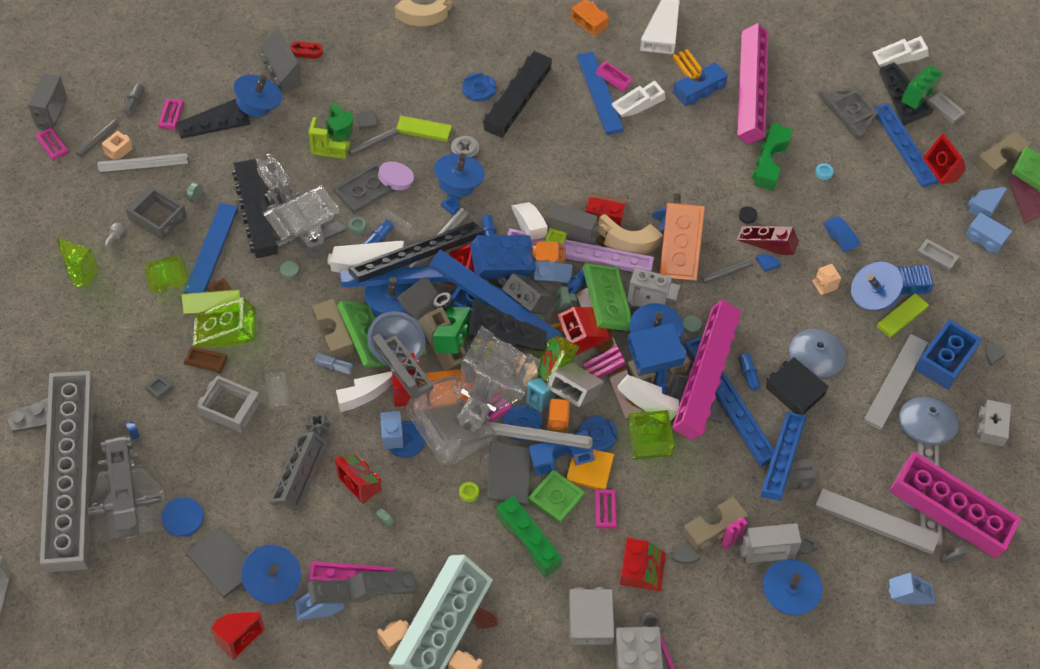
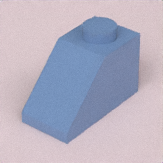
[968,187,1007,217]
[534,261,572,283]
[381,411,403,449]
[889,572,936,604]
[294,593,344,621]

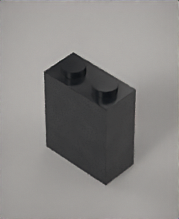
[765,357,829,415]

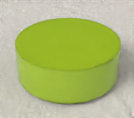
[459,482,479,502]

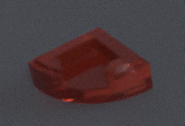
[474,608,498,630]

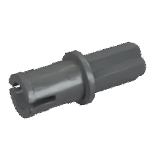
[123,84,145,116]

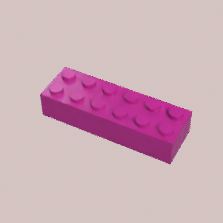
[889,451,1021,559]

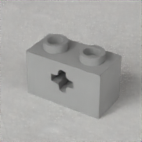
[977,400,1011,446]

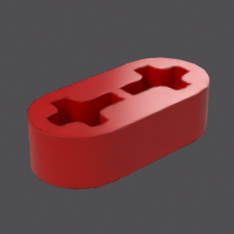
[290,41,323,59]

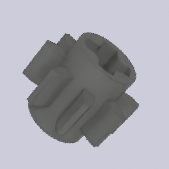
[305,412,331,436]

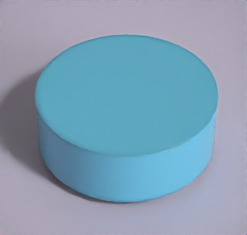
[815,163,834,180]

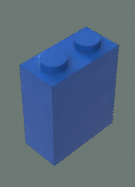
[627,323,687,376]

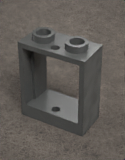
[28,73,67,130]
[126,185,187,240]
[502,273,558,314]

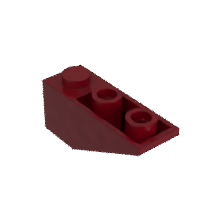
[737,226,799,255]

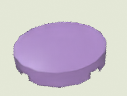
[378,161,414,190]

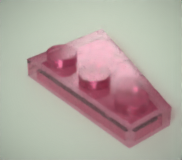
[1007,174,1040,224]

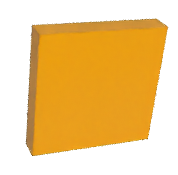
[566,449,614,490]

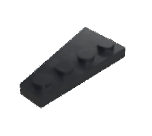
[879,62,934,126]
[177,99,251,139]
[467,299,547,352]

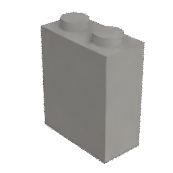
[546,362,604,408]
[569,587,614,645]

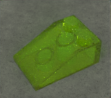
[193,297,256,347]

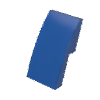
[823,216,861,253]

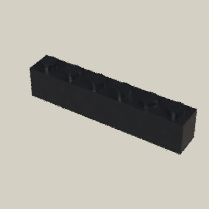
[483,51,552,138]
[232,159,278,259]

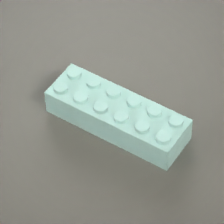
[389,555,493,669]

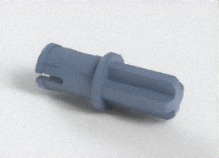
[314,353,354,374]

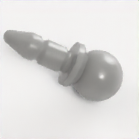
[105,222,125,247]

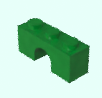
[901,65,943,109]
[433,307,471,353]

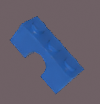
[673,62,728,106]
[529,430,595,476]

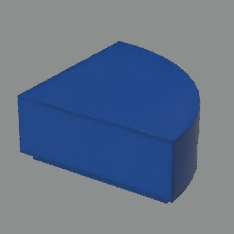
[441,195,459,216]
[756,254,781,272]
[125,420,139,440]

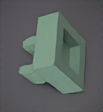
[554,287,577,313]

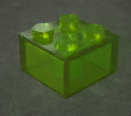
[627,410,675,460]

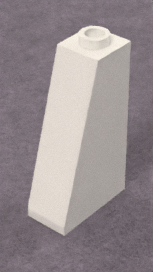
[640,0,679,54]
[328,241,404,272]

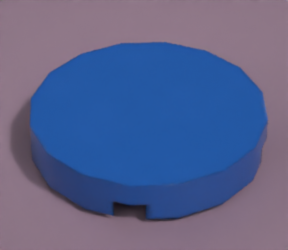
[462,73,496,102]
[503,405,543,442]
[578,416,618,452]
[389,421,426,458]
[161,497,204,537]

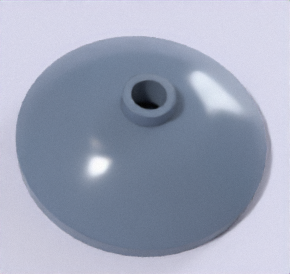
[367,311,425,365]
[789,329,846,378]
[899,397,959,445]

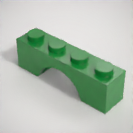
[751,123,793,191]
[496,496,562,578]

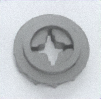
[451,136,479,157]

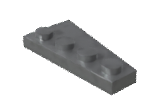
[6,398,96,433]

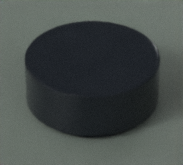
[739,206,758,224]
[433,293,454,311]

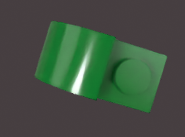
[326,103,353,142]

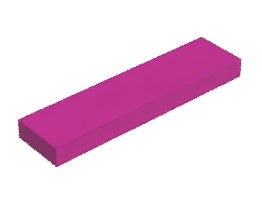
[308,561,395,582]

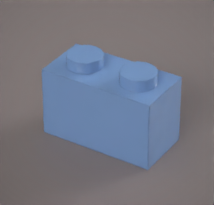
[965,212,1012,254]

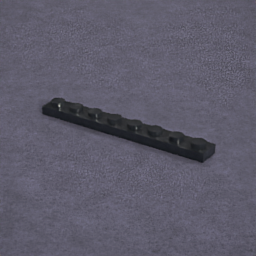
[348,221,484,283]

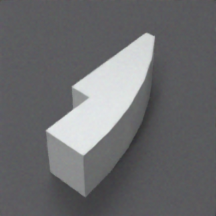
[873,36,929,67]
[612,81,666,117]
[512,202,548,240]
[336,371,393,412]
[618,375,679,423]

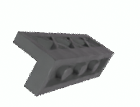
[373,334,434,400]
[269,431,328,511]

